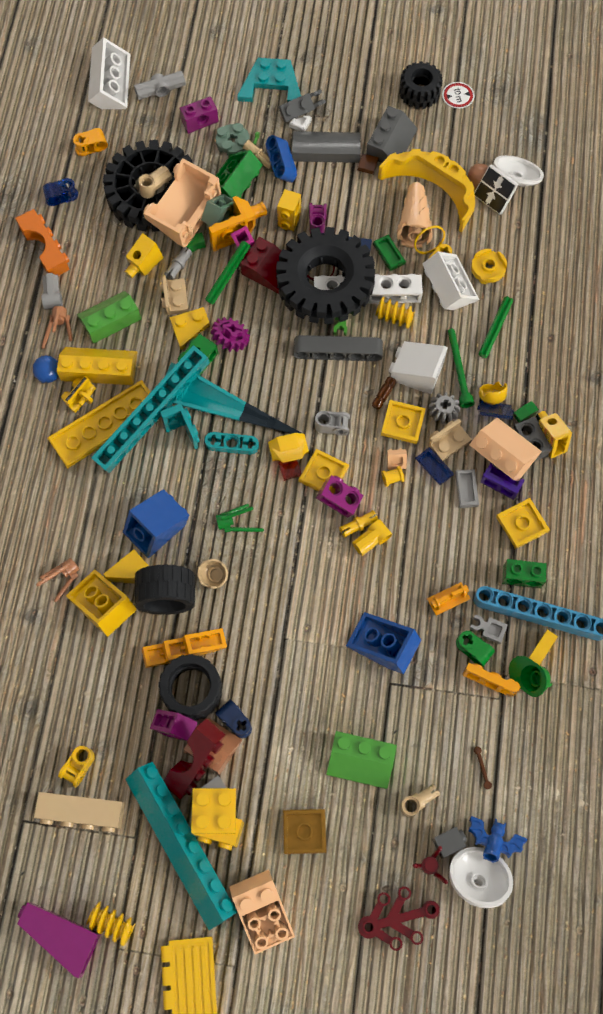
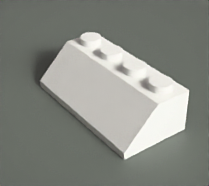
[88,37,130,109]

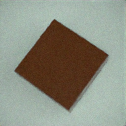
[357,153,379,175]

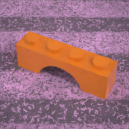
[15,209,70,276]

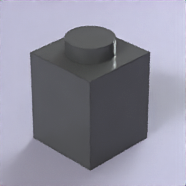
[432,826,467,859]

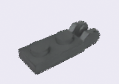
[278,89,326,123]

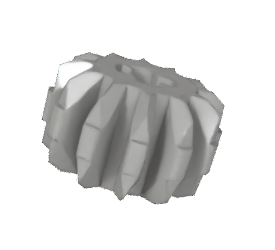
[428,392,460,424]

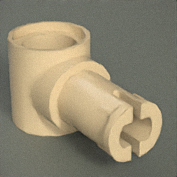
[400,784,440,817]

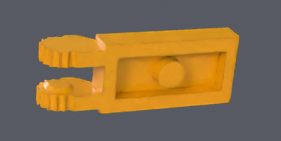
[462,663,520,697]

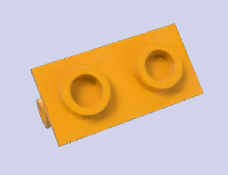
[427,582,471,616]

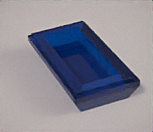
[415,447,454,485]

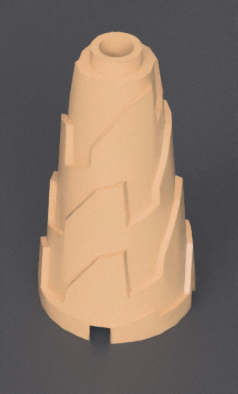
[397,182,433,248]

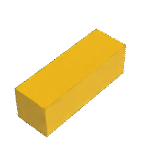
[529,629,558,665]

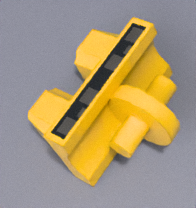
[61,376,96,413]

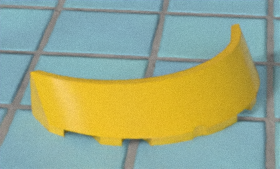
[378,149,475,232]

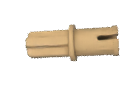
[243,140,272,169]

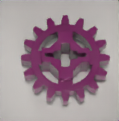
[210,317,250,352]

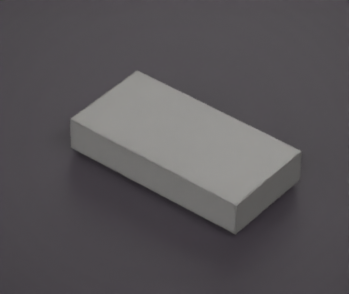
[455,469,479,508]

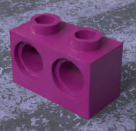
[316,475,364,518]
[150,709,198,741]

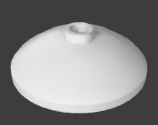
[493,155,544,187]
[449,847,513,908]

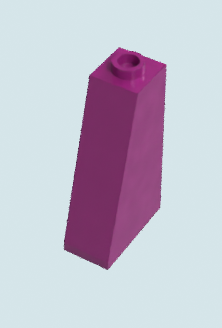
[17,902,101,978]

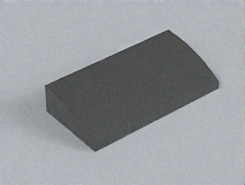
[292,131,361,163]

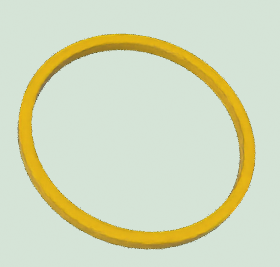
[414,225,445,254]

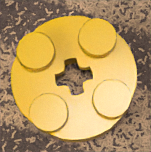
[471,249,507,284]

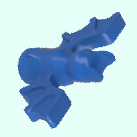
[468,816,528,863]

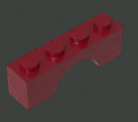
[164,718,226,800]

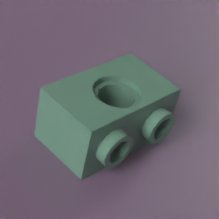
[201,194,234,227]

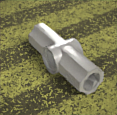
[134,71,186,100]

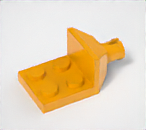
[209,196,267,252]

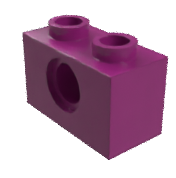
[180,96,219,134]

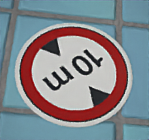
[442,82,474,108]

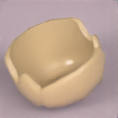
[197,559,229,589]

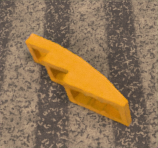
[141,628,227,668]

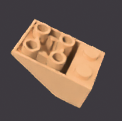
[229,869,295,954]

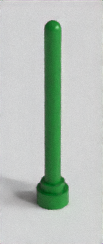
[448,328,475,408]

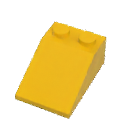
[66,569,137,637]

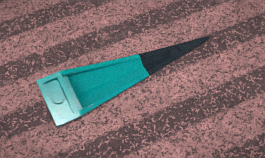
[166,362,301,434]

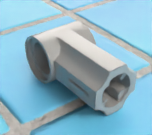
[42,273,63,310]

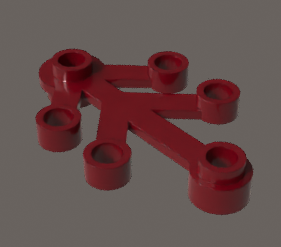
[358,887,440,951]

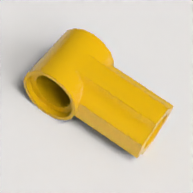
[352,519,393,556]

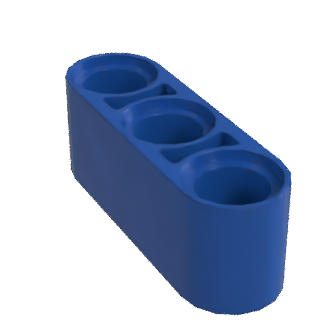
[265,135,297,183]

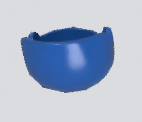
[33,355,59,383]

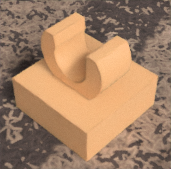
[387,448,407,470]

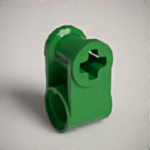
[456,631,495,667]

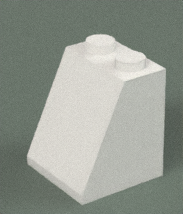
[389,341,448,395]

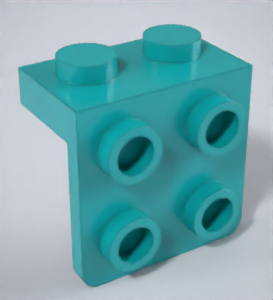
[160,403,200,449]

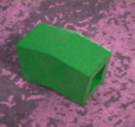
[186,232,206,252]
[513,401,539,423]

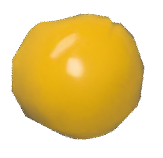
[479,381,507,405]

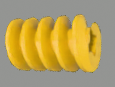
[375,297,415,329]
[86,901,135,946]

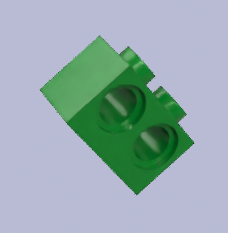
[502,559,547,589]

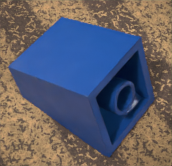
[123,489,189,558]

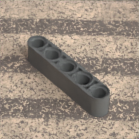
[293,335,383,361]

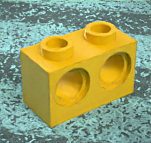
[277,189,301,231]

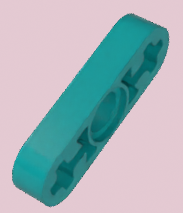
[205,432,259,455]

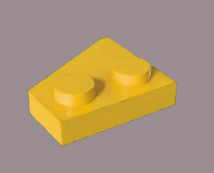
[170,307,210,350]

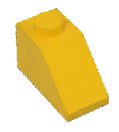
[103,549,149,584]

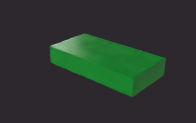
[373,234,406,271]

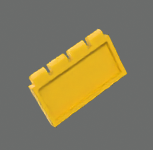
[161,936,217,1014]

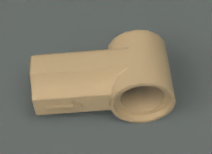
[138,166,172,198]

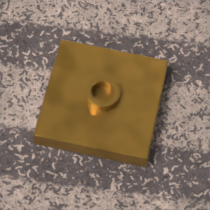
[283,809,326,854]

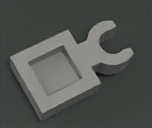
[470,615,508,644]

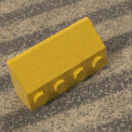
[57,347,138,385]

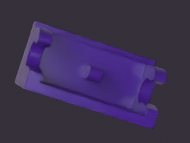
[480,463,525,500]

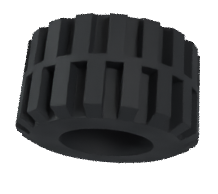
[399,61,443,109]

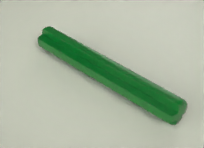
[205,241,250,305]
[478,296,513,358]

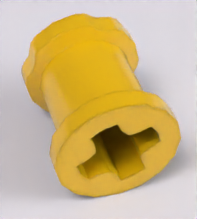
[381,466,405,487]

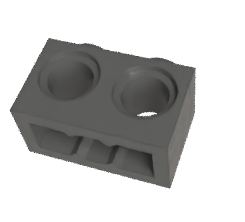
[513,417,552,461]

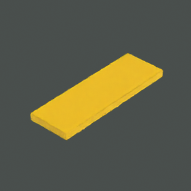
[47,380,150,469]

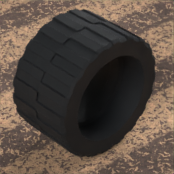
[134,564,195,615]
[159,654,222,721]

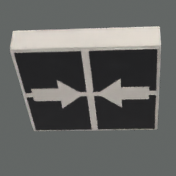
[474,164,519,214]

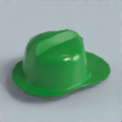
[508,656,553,697]

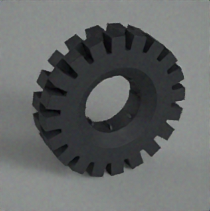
[103,140,193,232]
[276,227,375,324]

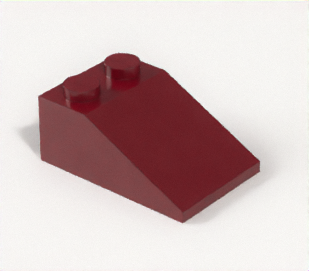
[240,237,282,294]

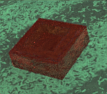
[278,460,302,481]

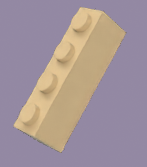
[34,792,125,833]

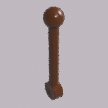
[474,746,492,790]

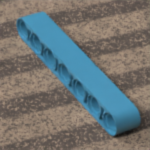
[473,586,603,641]

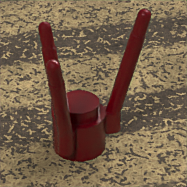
[413,846,448,884]

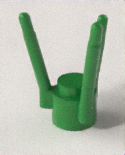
[216,504,264,533]

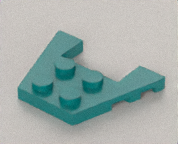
[237,58,301,102]

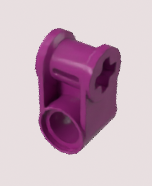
[309,203,327,234]

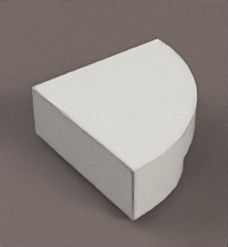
[289,116,312,131]

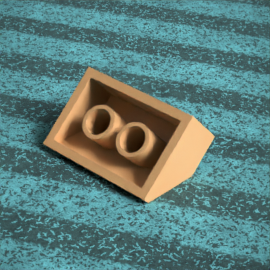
[469,417,542,481]

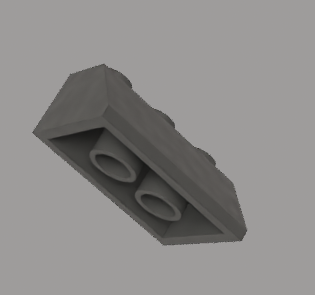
[366,106,417,163]

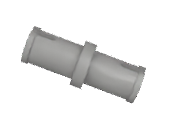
[164,247,192,280]

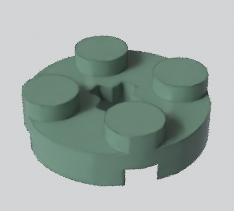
[216,123,250,156]

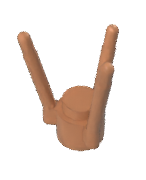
[41,306,73,349]
[36,558,80,602]

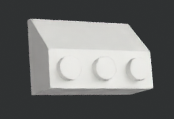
[422,251,479,310]

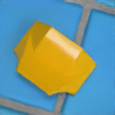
[268,433,309,463]

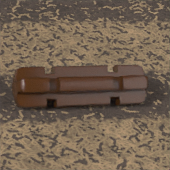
[372,376,396,410]

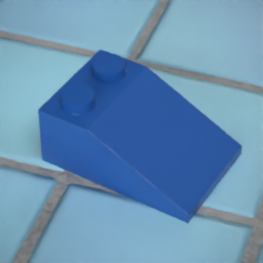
[346,612,421,674]

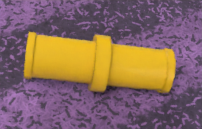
[339,510,378,538]

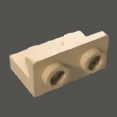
[160,275,189,315]
[428,419,472,462]

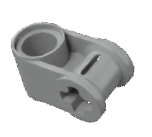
[314,411,350,436]

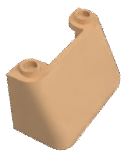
[143,159,221,248]

